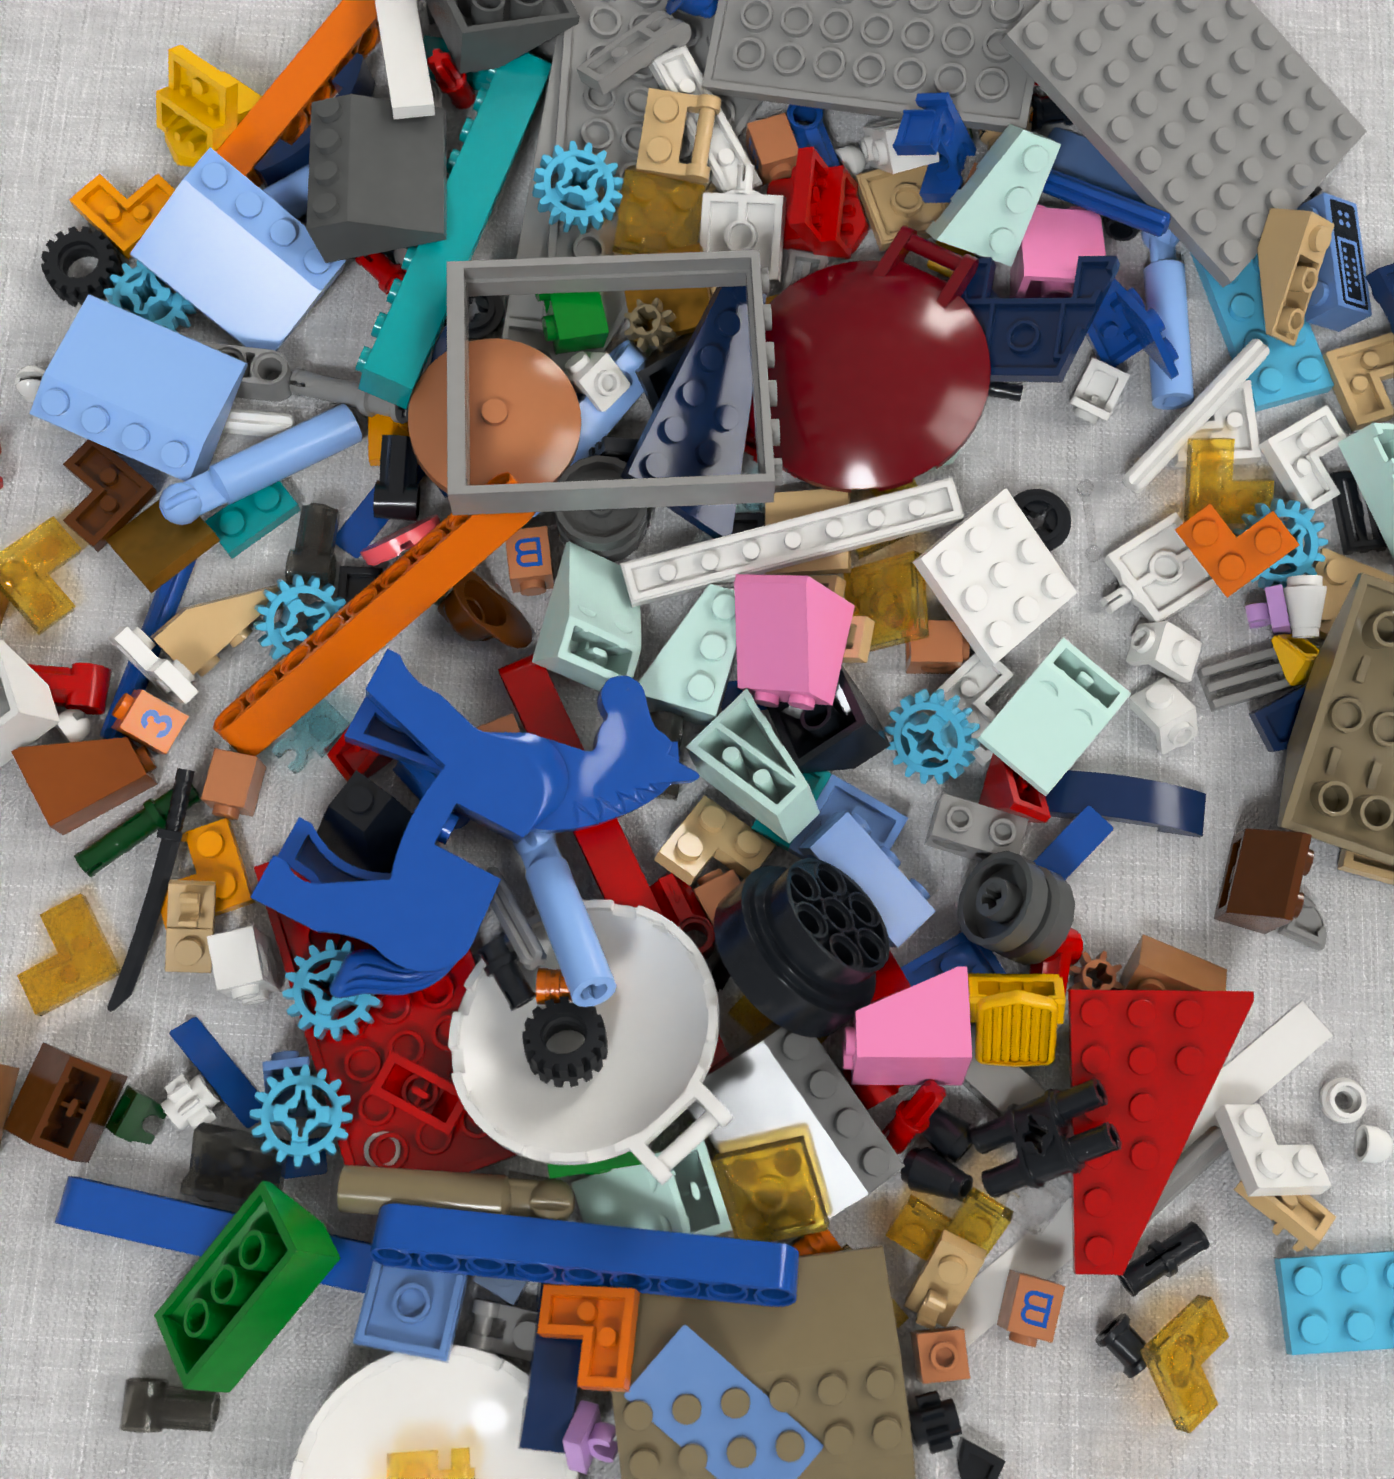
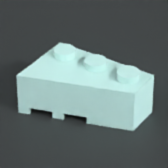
[686,688,820,843]

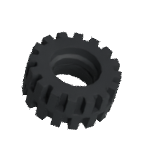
[41,226,124,307]
[522,996,608,1088]

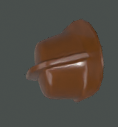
[437,571,532,649]

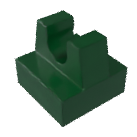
[105,1085,167,1145]

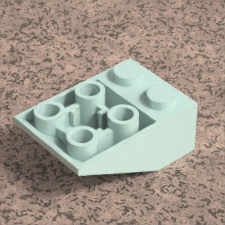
[532,541,642,691]
[977,637,1131,796]
[571,1140,732,1236]

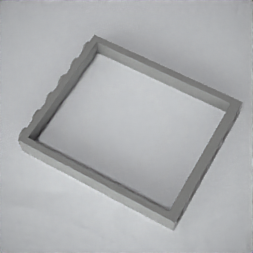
[447,250,783,515]

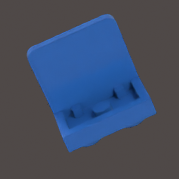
[1086,278,1179,380]

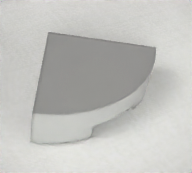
[1278,895,1327,951]

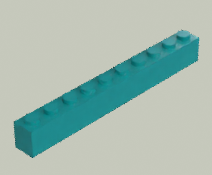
[355,53,552,409]

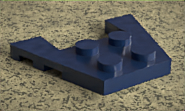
[961,256,1120,383]

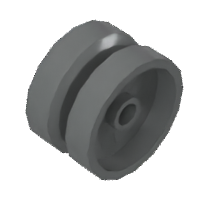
[554,455,648,562]
[957,851,1075,965]

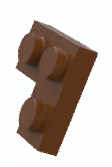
[63,439,158,552]

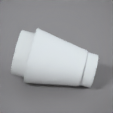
[1283,575,1327,638]

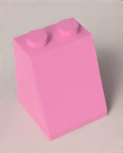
[1010,204,1106,298]
[734,574,855,710]
[842,967,972,1085]

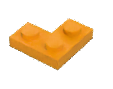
[69,173,175,259]
[161,818,256,928]

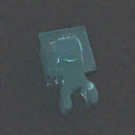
[272,698,351,774]

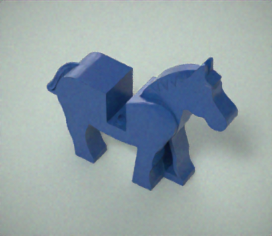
[250,649,700,998]

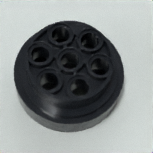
[714,858,890,1038]

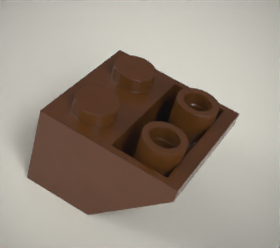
[1214,828,1314,934]
[3,1042,128,1163]

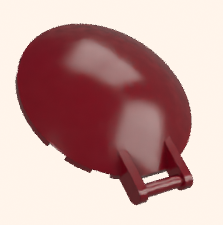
[748,225,991,493]

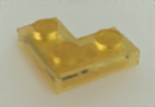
[1184,437,1274,524]
[0,516,81,635]
[17,893,121,1016]
[885,1187,1014,1261]
[1140,1295,1229,1433]

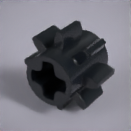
[908,1390,962,1454]

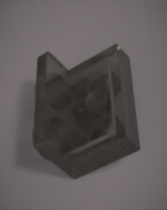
[180,1122,289,1206]

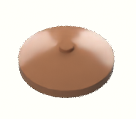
[408,338,581,493]

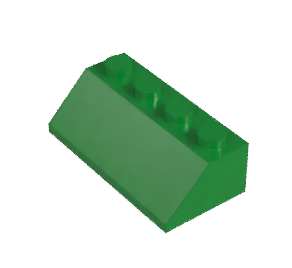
[154,1180,341,1393]

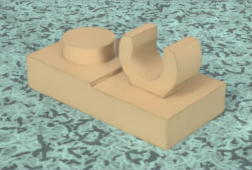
[165,880,216,973]
[1234,1180,1336,1252]
[904,1229,987,1331]

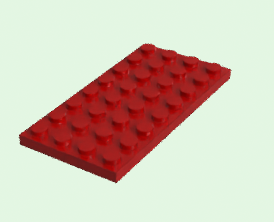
[254,812,519,1173]

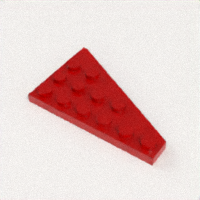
[1068,989,1254,1275]

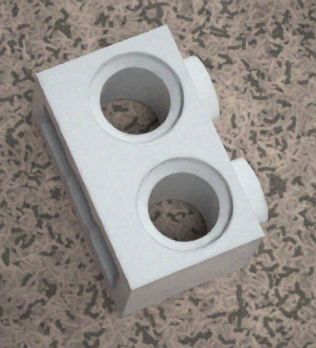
[861,118,940,174]
[207,926,281,1005]

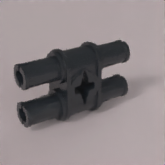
[970,1078,1122,1198]

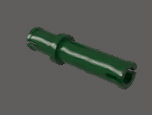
[74,783,202,878]

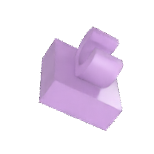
[1245,584,1291,635]
[562,1400,618,1474]

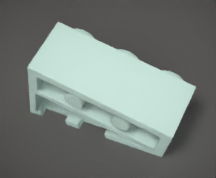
[925,124,1061,267]
[1338,422,1394,559]
[639,583,737,727]

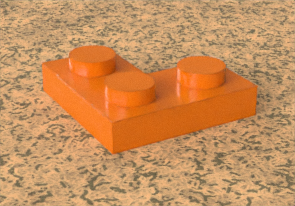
[1175,503,1299,598]
[537,1284,640,1392]

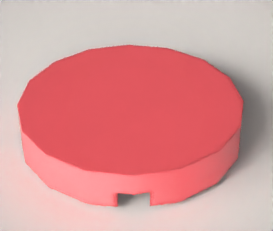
[360,514,441,566]

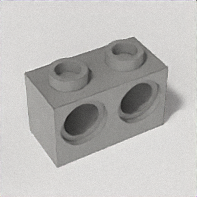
[924,793,1029,862]

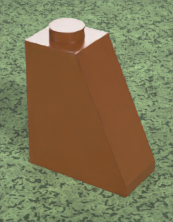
[11,737,158,835]

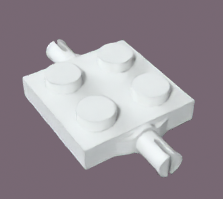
[700,164,786,282]
[1101,512,1218,623]

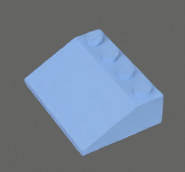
[130,147,346,351]
[30,294,248,481]

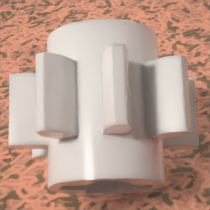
[161,1073,220,1132]

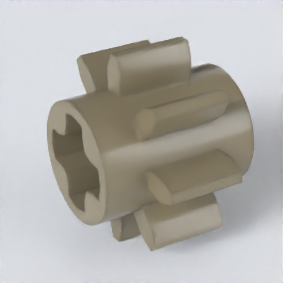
[624,298,676,352]

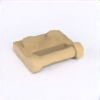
[636,88,722,183]

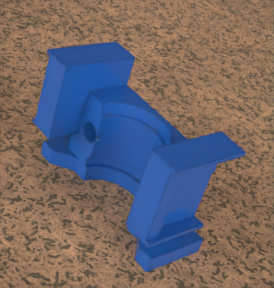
[892,92,977,203]

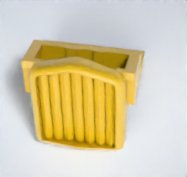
[156,45,262,167]
[968,973,1065,1067]

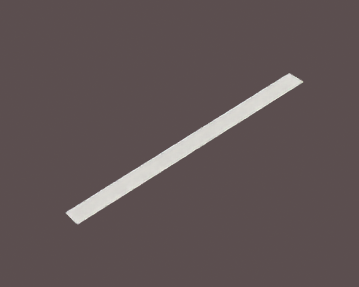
[902,1001,1333,1354]

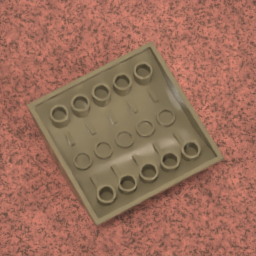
[1277,573,1394,866]
[611,1245,916,1479]

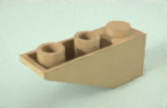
[1257,208,1335,346]
[150,585,282,677]

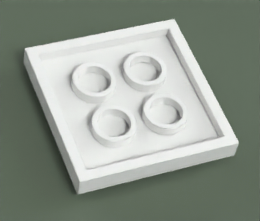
[913,488,1077,667]

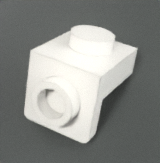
[564,351,630,412]
[1070,357,1130,425]
[1126,621,1202,683]
[1129,677,1198,754]

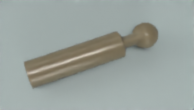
[337,1165,575,1221]

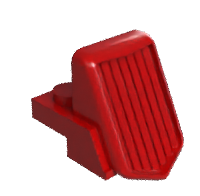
[767,146,870,260]

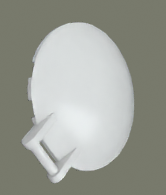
[448,899,734,1185]
[289,1345,579,1479]

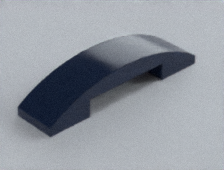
[254,53,375,188]
[1045,770,1206,838]
[518,1282,583,1454]

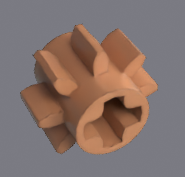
[1067,951,1124,991]

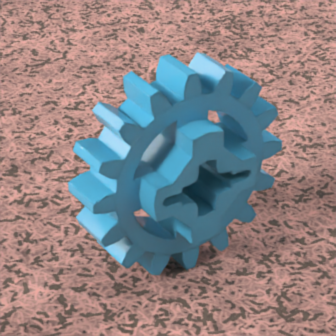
[532,141,623,234]
[103,261,197,333]
[1233,498,1328,589]
[253,574,346,660]
[884,688,981,785]
[282,939,383,1041]
[250,1064,353,1169]

